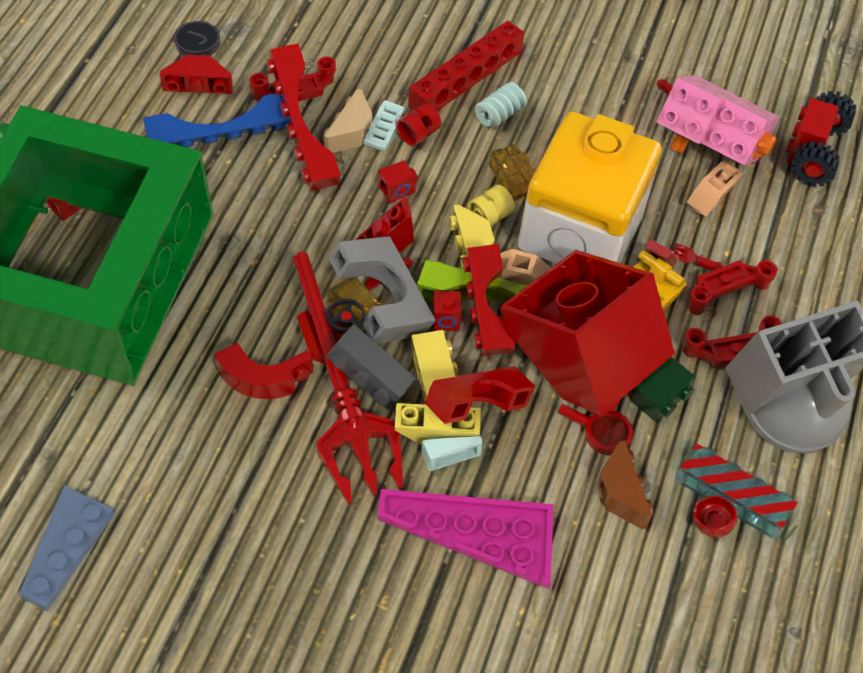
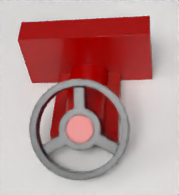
[297,299,365,365]

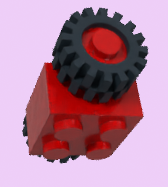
[785,91,857,187]

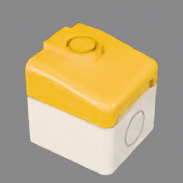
[518,112,662,264]

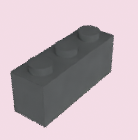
[325,324,416,410]

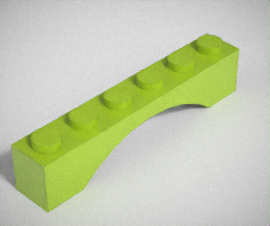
[417,260,528,304]

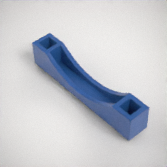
[143,94,289,148]

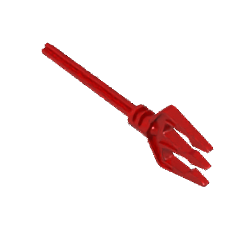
[293,251,403,504]

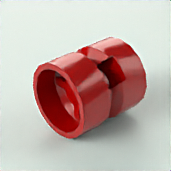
[396,103,442,147]

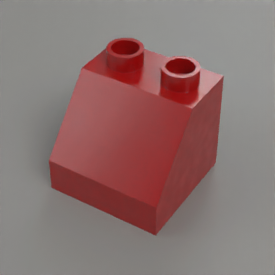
[500,249,675,416]

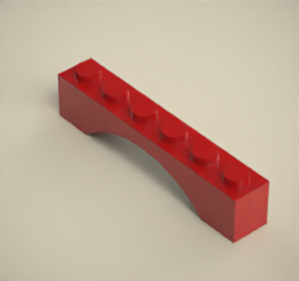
[266,43,341,191]

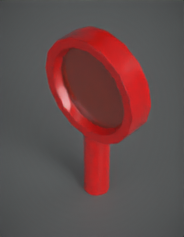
[558,404,633,456]

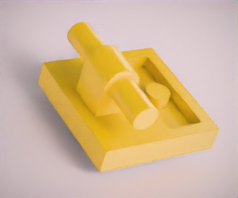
[634,250,687,310]

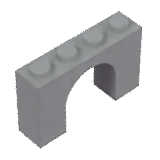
[328,236,436,344]

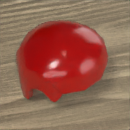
[693,495,737,538]

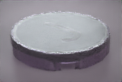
[174,21,221,56]

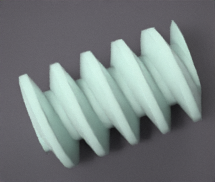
[475,82,527,127]

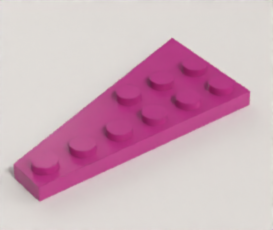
[378,489,553,589]

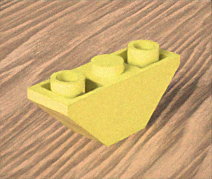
[449,205,495,268]
[395,403,481,446]

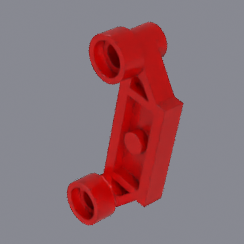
[249,56,336,102]
[689,260,778,315]
[683,315,782,368]

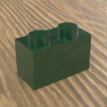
[632,357,696,422]

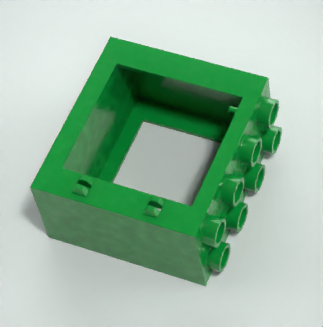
[0,105,214,386]

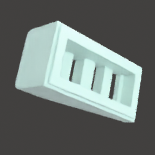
[363,100,405,152]
[421,436,483,471]

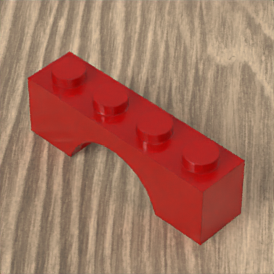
[462,244,515,357]
[425,366,535,424]

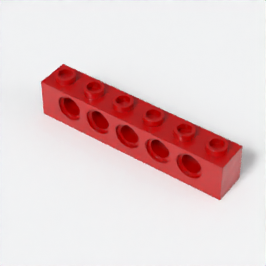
[408,21,525,111]

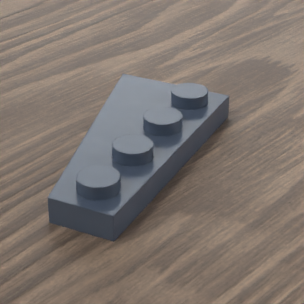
[19,485,115,611]

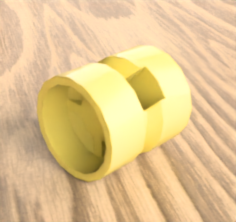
[467,185,515,226]

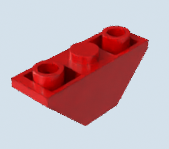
[160,55,234,94]
[355,197,414,253]

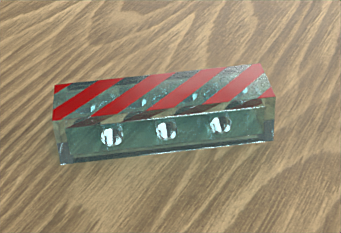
[675,443,798,541]

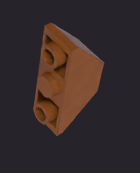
[597,440,653,529]

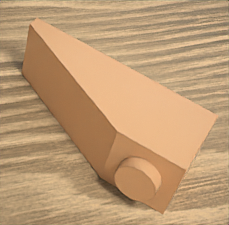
[687,159,744,217]

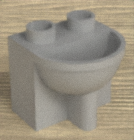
[725,300,863,454]

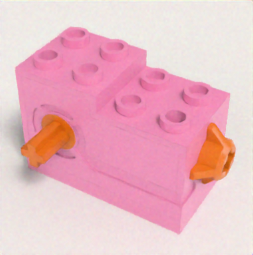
[656,75,780,165]

